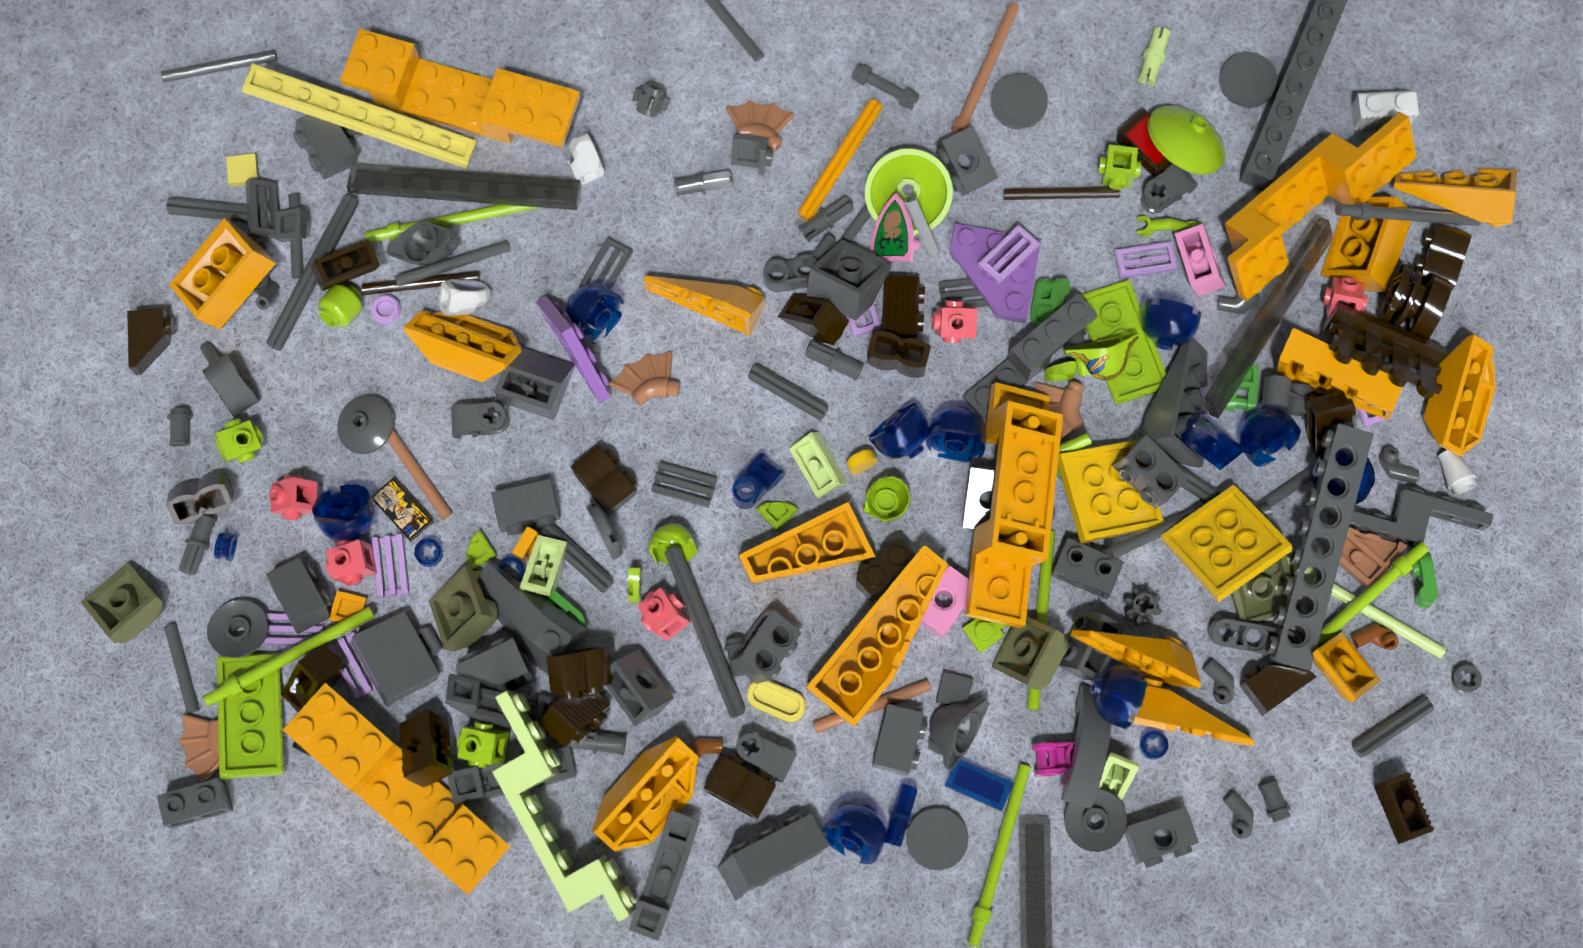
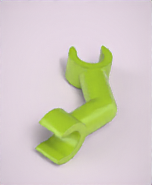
[1136,216,1204,237]

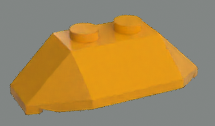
[404,311,521,382]
[1423,334,1496,457]
[592,736,699,852]

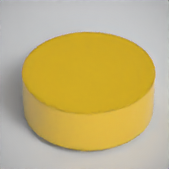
[846,449,878,475]

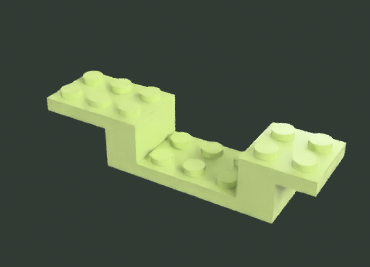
[493,691,636,922]

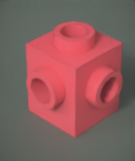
[1322,277,1368,319]
[931,300,978,343]
[269,475,318,520]
[325,539,377,586]
[637,587,691,641]

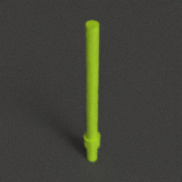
[364,197,539,243]
[1027,531,1056,711]
[1287,542,1429,669]
[202,607,374,707]
[967,764,1031,948]

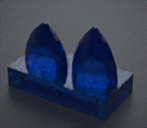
[1181,416,1243,470]

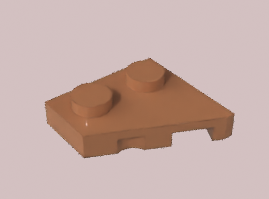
[1322,527,1408,589]

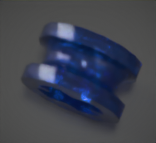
[214,532,238,561]
[414,538,443,567]
[498,557,525,582]
[1139,731,1169,760]

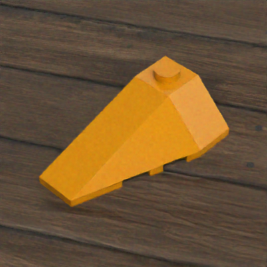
[1394,167,1517,226]
[643,275,765,336]
[1070,630,1201,688]

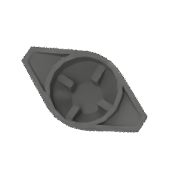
[387,221,458,265]
[928,698,990,772]

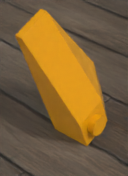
[1129,677,1255,746]

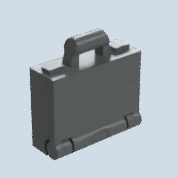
[351,611,443,706]

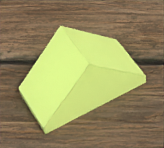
[520,535,567,596]
[1099,752,1140,801]

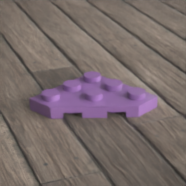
[949,223,1041,324]
[535,296,610,403]

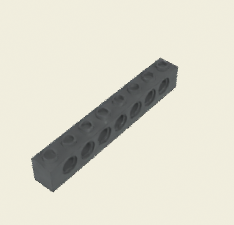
[1239,0,1348,191]
[1266,423,1374,671]

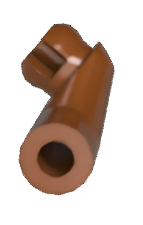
[1350,624,1399,650]
[688,738,723,767]

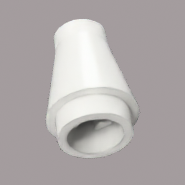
[1438,450,1477,495]

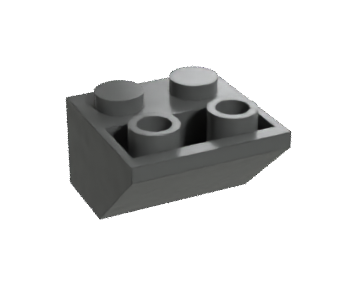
[494,347,575,420]
[456,638,535,693]

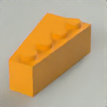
[1277,328,1403,421]
[737,502,875,585]

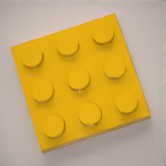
[1058,440,1164,543]
[1161,485,1292,602]

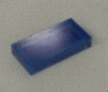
[944,760,1014,812]

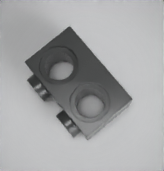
[1113,434,1189,509]
[729,610,802,684]
[157,778,233,829]

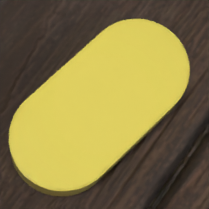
[747,681,806,723]

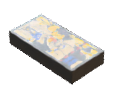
[370,478,434,542]

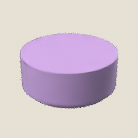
[371,295,401,325]

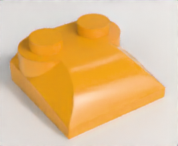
[1313,632,1381,703]

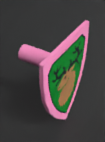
[870,193,920,262]

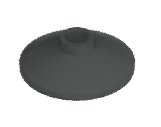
[337,395,393,454]
[207,600,268,658]
[1064,789,1127,852]

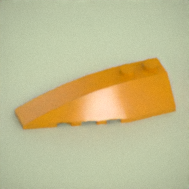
[806,545,948,727]

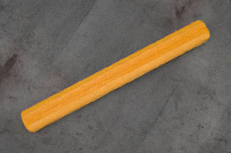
[798,99,882,221]

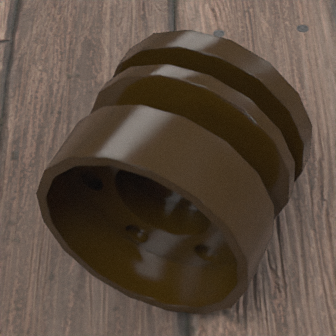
[1379,263,1453,339]

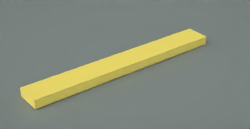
[242,63,476,169]

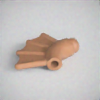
[726,100,794,151]
[609,351,680,406]
[1034,381,1085,443]
[178,714,219,783]

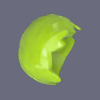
[863,476,911,523]
[648,523,698,566]

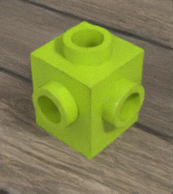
[1098,144,1141,190]
[212,418,263,464]
[457,721,509,768]

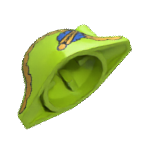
[1063,332,1139,381]

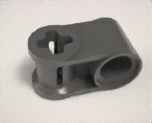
[1141,164,1198,213]
[451,402,510,439]
[736,733,797,783]

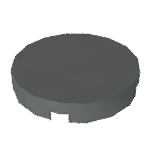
[1219,52,1278,108]
[991,73,1048,130]
[585,502,623,560]
[906,808,969,871]

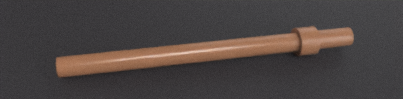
[951,2,1020,136]

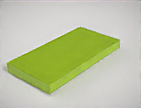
[1080,279,1167,406]
[216,653,284,779]

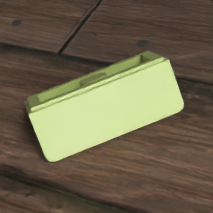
[789,432,848,499]

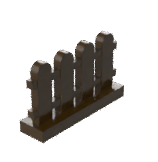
[1324,302,1447,399]

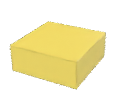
[226,153,259,187]

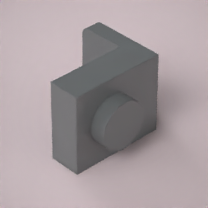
[731,134,773,175]

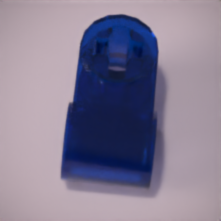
[732,452,786,510]

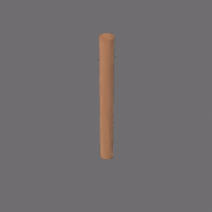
[388,429,453,520]
[812,679,931,733]

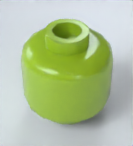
[318,284,363,328]

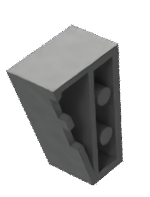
[718,813,829,901]

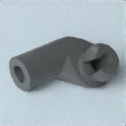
[1217,293,1260,314]
[1380,447,1419,484]
[1203,659,1234,704]
[1223,791,1254,839]

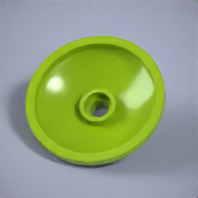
[1147,105,1226,175]
[865,148,953,236]

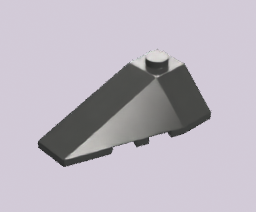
[1141,336,1208,468]
[477,561,587,674]

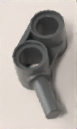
[763,234,836,292]
[200,342,259,417]
[1262,375,1316,420]

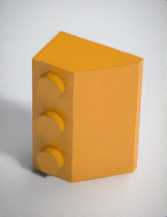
[1320,197,1411,292]
[169,218,276,330]

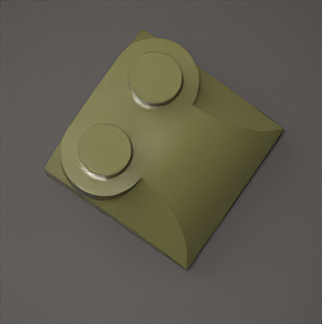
[1231,555,1299,623]
[81,562,163,643]
[429,565,498,651]
[992,617,1068,690]

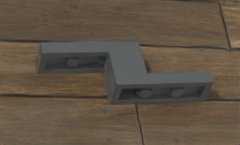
[963,294,1098,420]
[1328,488,1494,548]

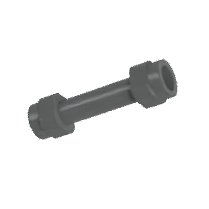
[851,63,920,110]

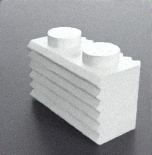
[1351,91,1419,131]

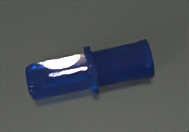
[882,784,918,847]

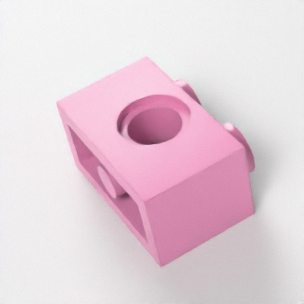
[1175,224,1226,297]
[920,565,969,640]

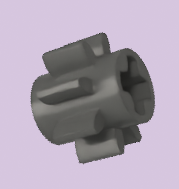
[632,81,670,117]
[1124,588,1162,626]

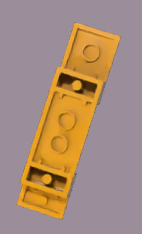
[340,28,581,148]
[1225,112,1417,302]
[965,382,1063,628]
[283,683,511,895]

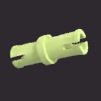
[1137,27,1171,86]

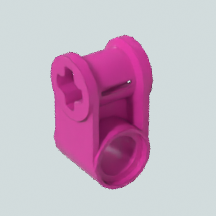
[1032,742,1075,777]

